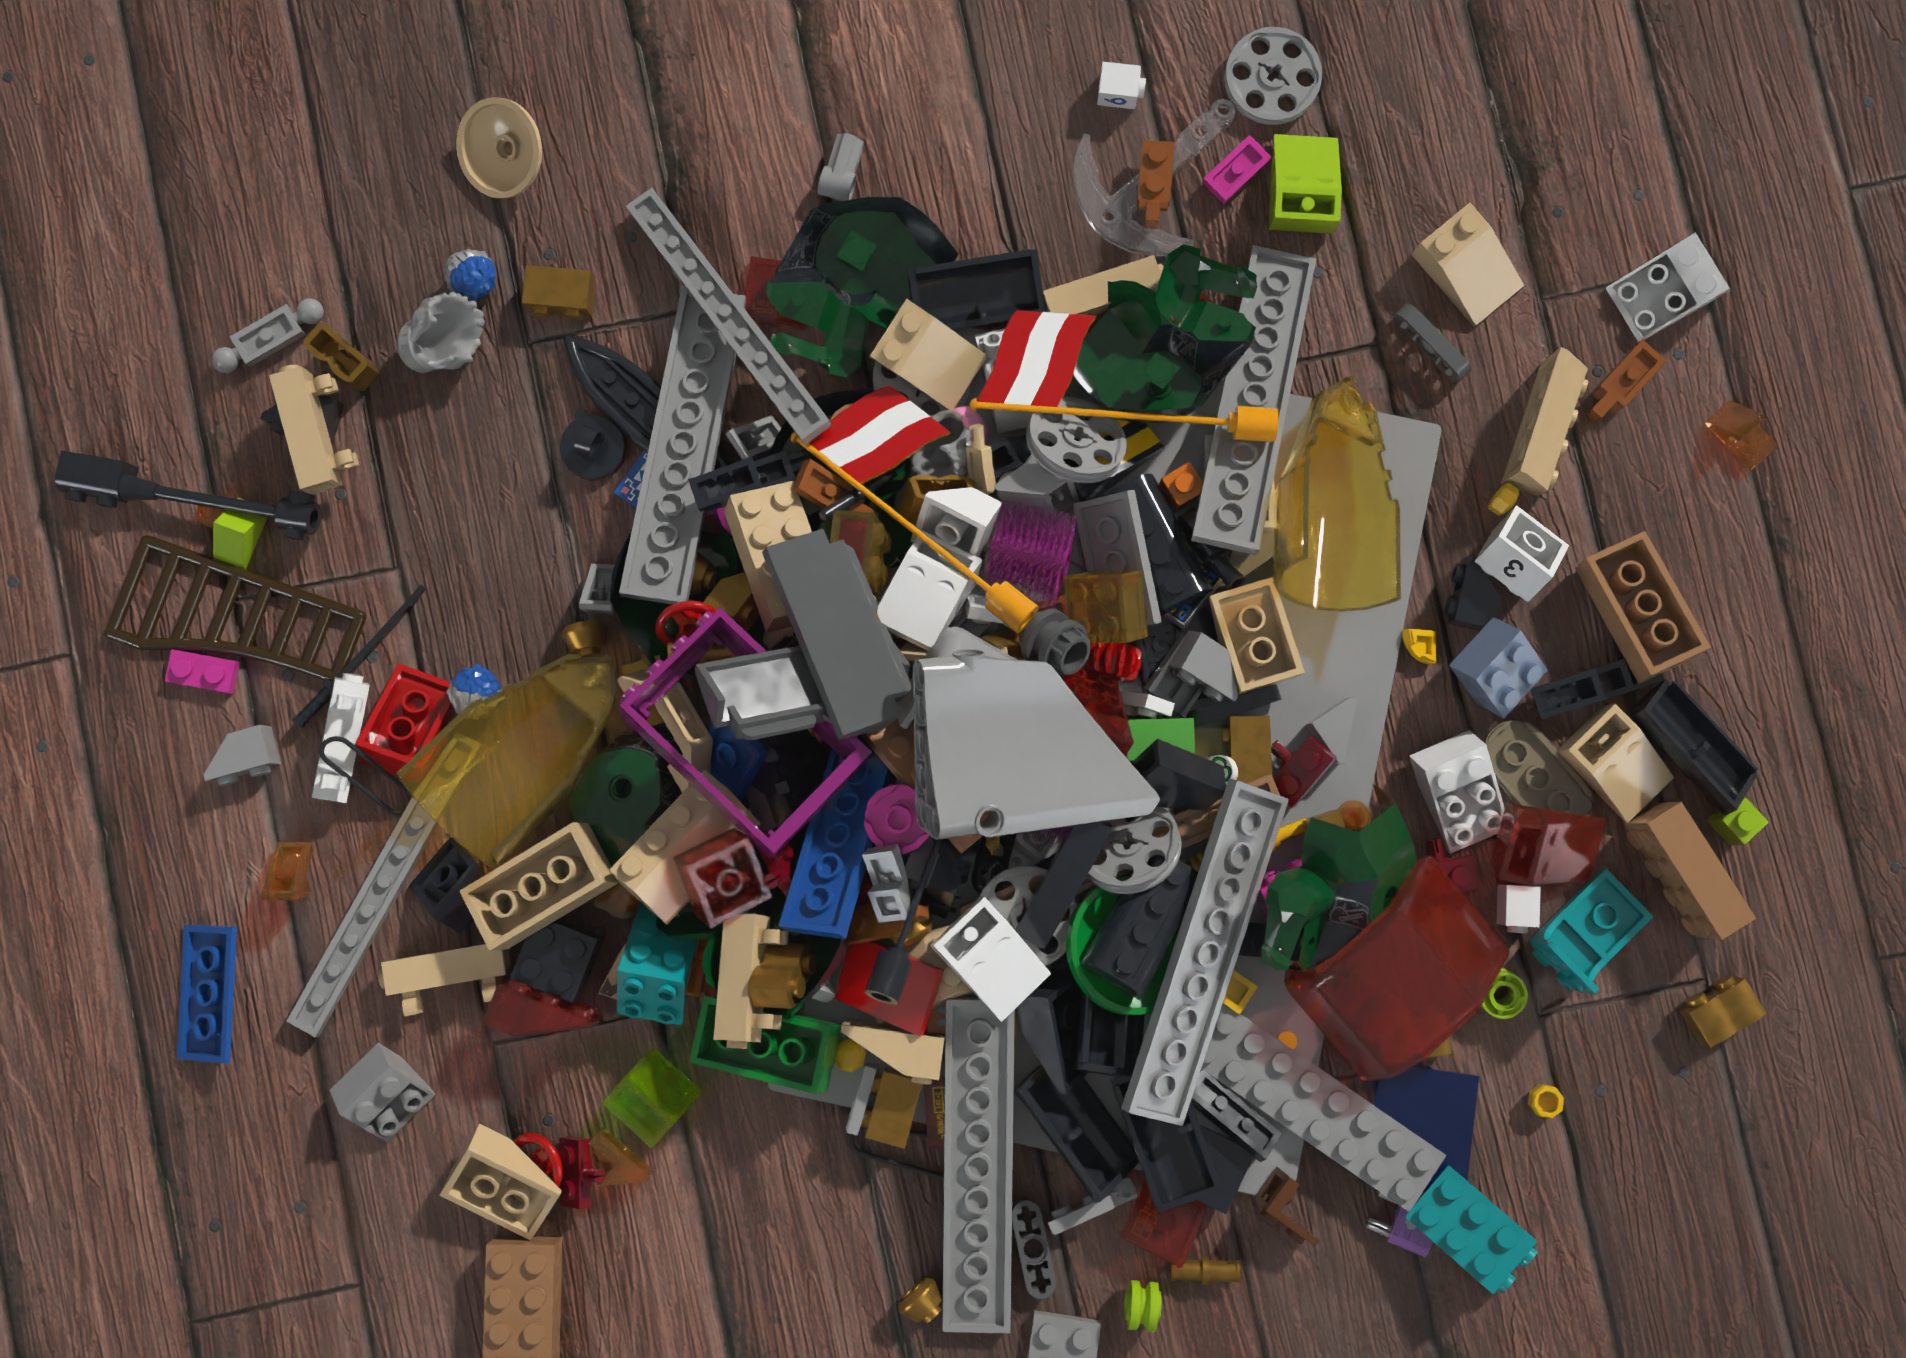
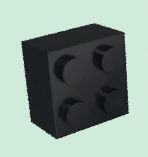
[510,919,605,1003]

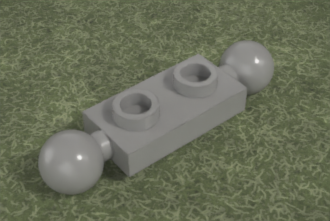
[212,298,324,373]

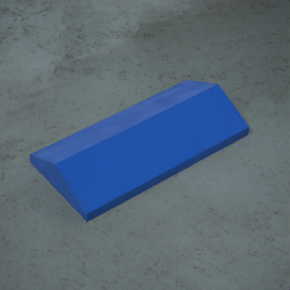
[177,925,237,1063]

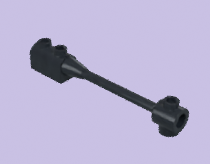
[55,450,321,541]

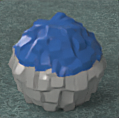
[444,249,496,301]
[446,664,502,717]

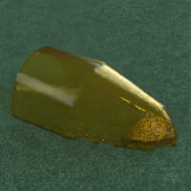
[1273,376,1401,612]
[397,654,617,868]

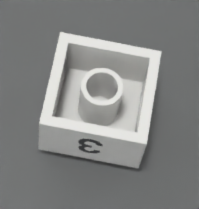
[1475,505,1569,602]

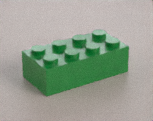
[689,994,842,1095]

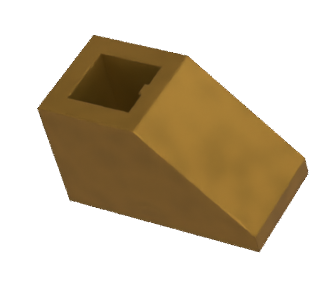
[704,572,760,632]

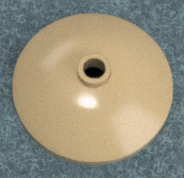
[456,97,542,198]

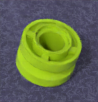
[1474,967,1528,1019]
[1124,1280,1162,1332]

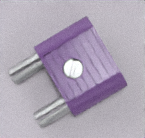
[1367,1192,1433,1257]

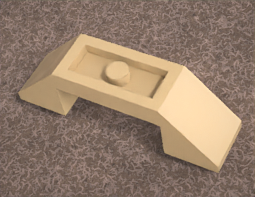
[617,670,713,793]

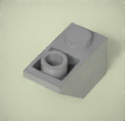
[1169,631,1238,703]
[203,725,281,786]

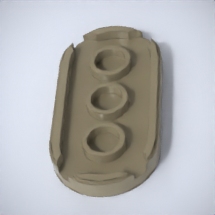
[1483,720,1593,836]

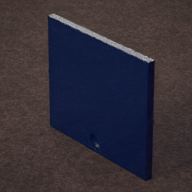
[1364,1062,1479,1192]

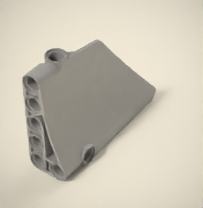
[913,649,1160,840]

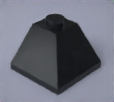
[409,834,481,934]

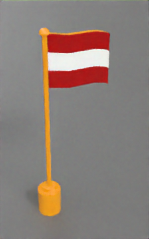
[970,310,1279,442]
[791,385,1039,633]

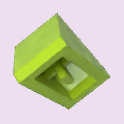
[213,498,268,569]

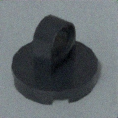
[560,415,627,481]

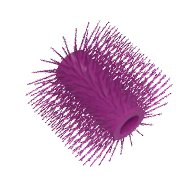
[982,500,1077,610]

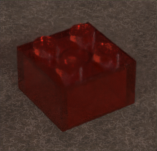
[673,827,772,928]

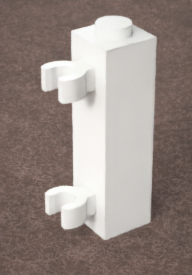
[312,673,370,803]

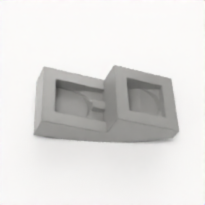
[862,844,911,923]

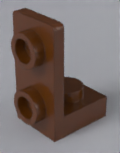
[1254,1167,1319,1246]

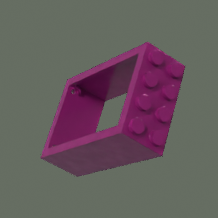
[620,607,872,860]

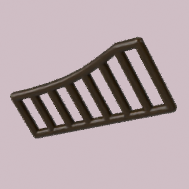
[104,535,367,682]

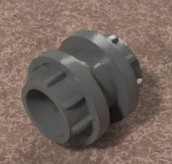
[1019,609,1090,676]

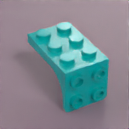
[1527,868,1654,995]
[617,900,707,1025]
[1405,1165,1538,1294]

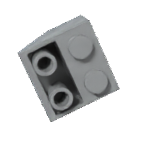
[994,455,1080,522]
[329,1043,435,1142]

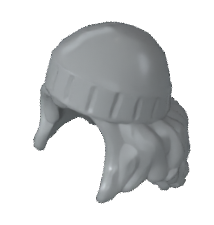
[397,292,485,373]

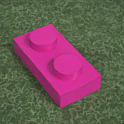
[1202,135,1272,205]
[165,649,240,694]

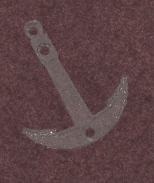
[1073,99,1236,256]

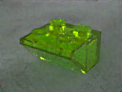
[602,1047,703,1148]

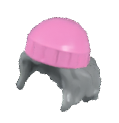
[909,406,989,478]

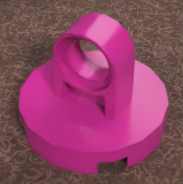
[864,784,930,854]

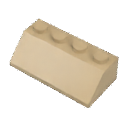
[1501,347,1588,496]
[609,770,761,924]

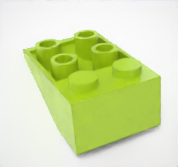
[1268,134,1342,234]

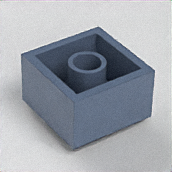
[1449,617,1548,718]

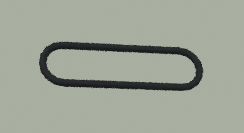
[319,736,414,815]

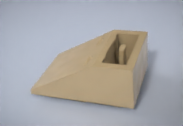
[1558,704,1674,823]

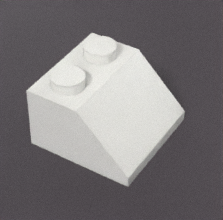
[911,487,1002,558]

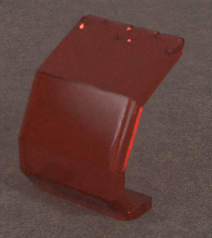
[1284,855,1509,1082]

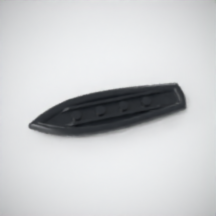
[563,335,730,470]

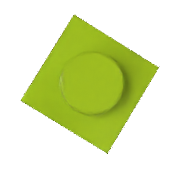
[1706,797,1769,845]

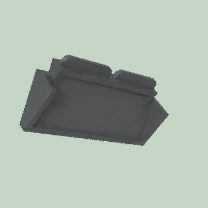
[762,529,911,740]
[695,642,910,740]

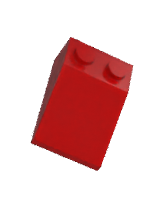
[355,663,453,784]

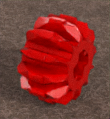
[1085,639,1142,682]

